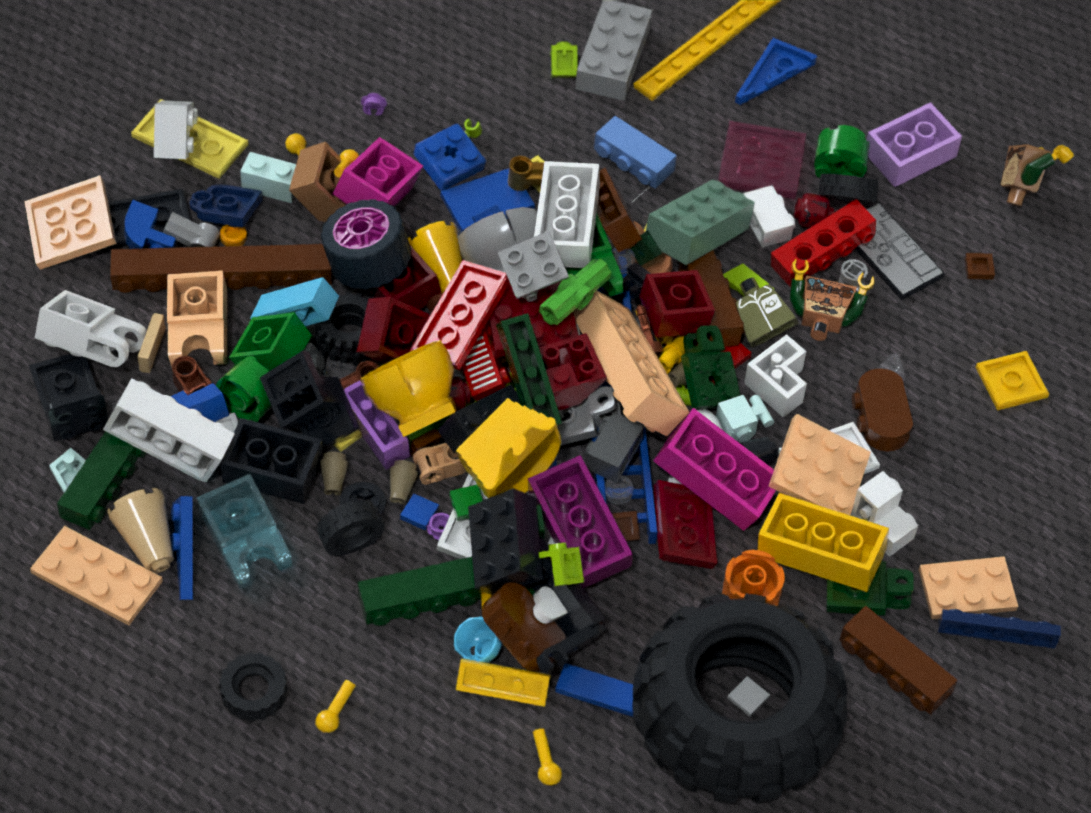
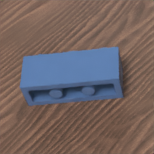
[594,116,677,189]

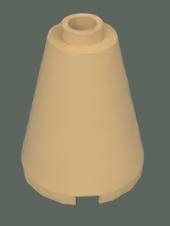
[107,488,174,573]

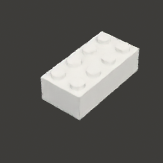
[534,161,600,268]
[103,378,235,482]

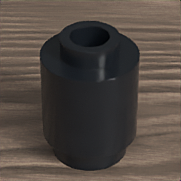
[740,437,777,465]

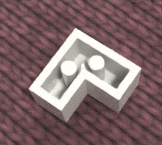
[154,101,198,159]
[744,334,807,418]
[851,471,918,557]

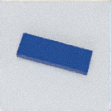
[555,663,633,717]

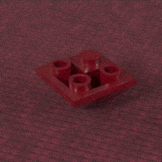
[539,333,606,411]

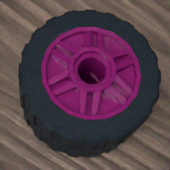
[321,199,411,289]

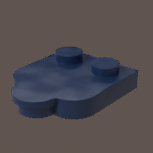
[189,184,263,227]

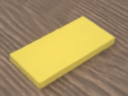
[131,99,248,179]

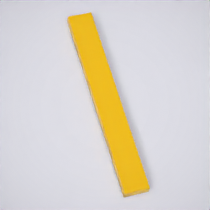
[633,0,781,101]

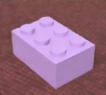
[867,102,962,187]

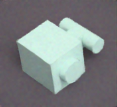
[716,395,774,442]

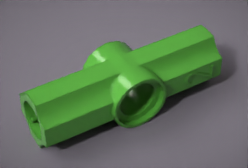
[539,259,612,325]

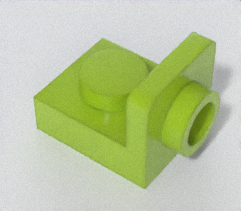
[550,42,577,78]
[539,543,584,586]

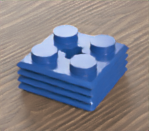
[414,124,486,191]

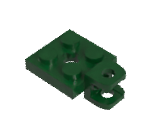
[681,326,741,409]
[826,561,914,616]

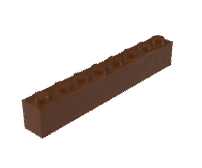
[110,244,332,293]

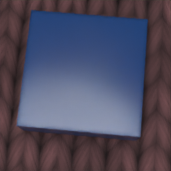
[400,494,439,531]

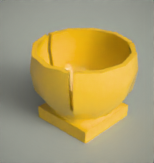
[360,340,457,437]

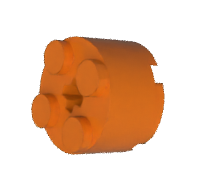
[722,550,785,606]

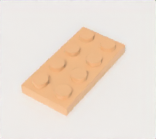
[30,526,163,625]

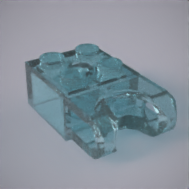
[197,474,293,589]

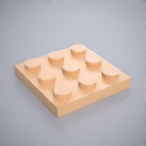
[25,176,116,270]
[769,414,871,515]

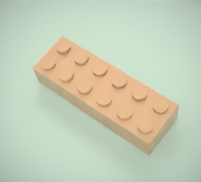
[573,290,690,436]

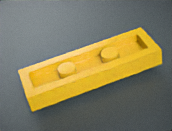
[456,659,551,707]

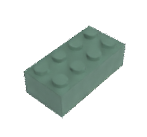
[644,179,755,265]

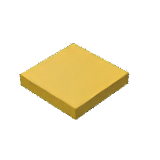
[975,351,1049,411]

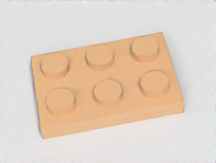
[919,557,1018,619]

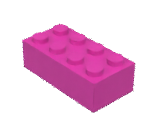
[653,408,776,531]

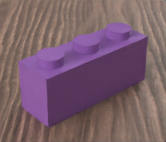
[344,380,410,470]

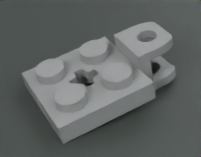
[557,386,622,445]

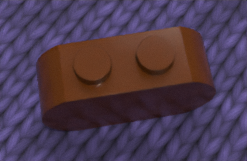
[852,368,913,452]
[482,583,566,672]

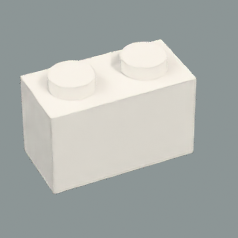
[743,185,795,248]

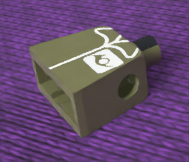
[736,277,799,347]

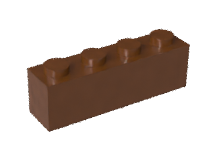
[597,167,642,253]
[678,250,745,347]
[839,606,958,715]

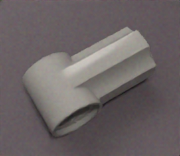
[162,212,220,247]

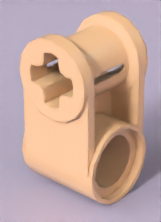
[413,443,466,485]

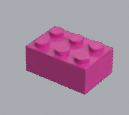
[333,137,423,206]

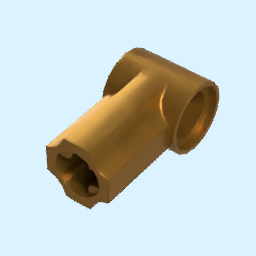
[508,156,544,191]

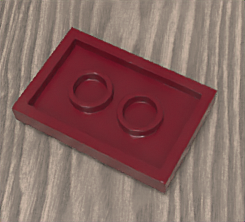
[654,480,717,569]

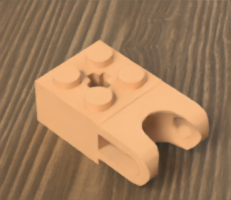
[167,271,227,368]

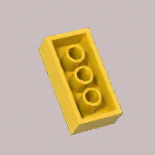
[758,493,889,592]

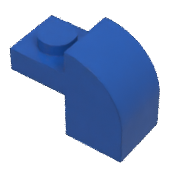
[124,200,176,249]

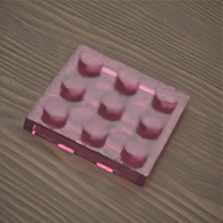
[718,121,806,199]

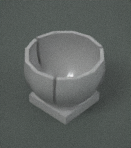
[457,207,537,272]

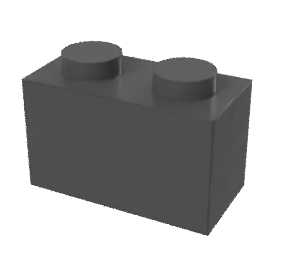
[584,412,644,483]

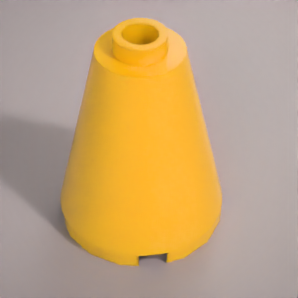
[408,221,463,293]

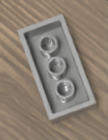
[575,0,652,101]

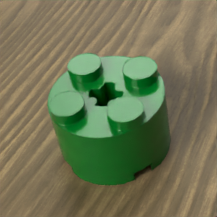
[814,125,870,178]
[216,355,272,422]

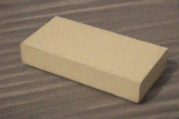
[138,313,165,373]

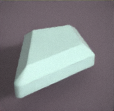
[49,448,86,493]

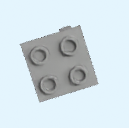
[497,231,569,302]

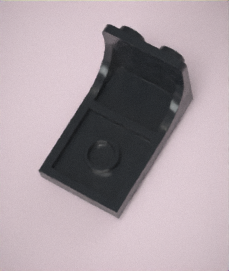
[29,353,108,442]

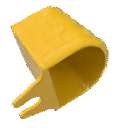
[456,398,561,498]

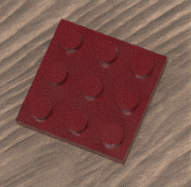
[488,280,578,357]

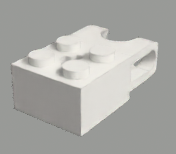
[35,290,147,367]

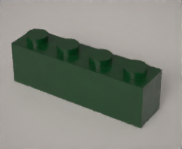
[496,313,562,425]
[57,432,146,530]
[357,557,481,626]

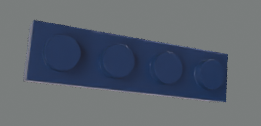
[938,609,1061,649]

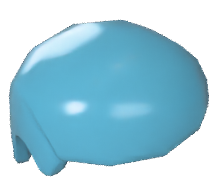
[454,617,502,663]

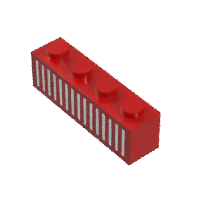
[462,321,512,401]

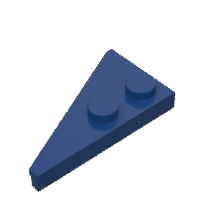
[735,38,817,105]
[171,496,193,600]

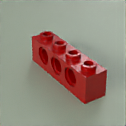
[771,199,876,287]

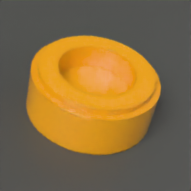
[220,225,247,246]

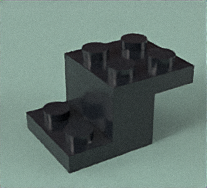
[260,351,360,451]

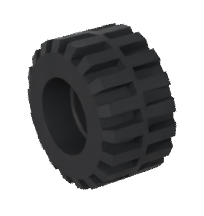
[314,292,371,367]

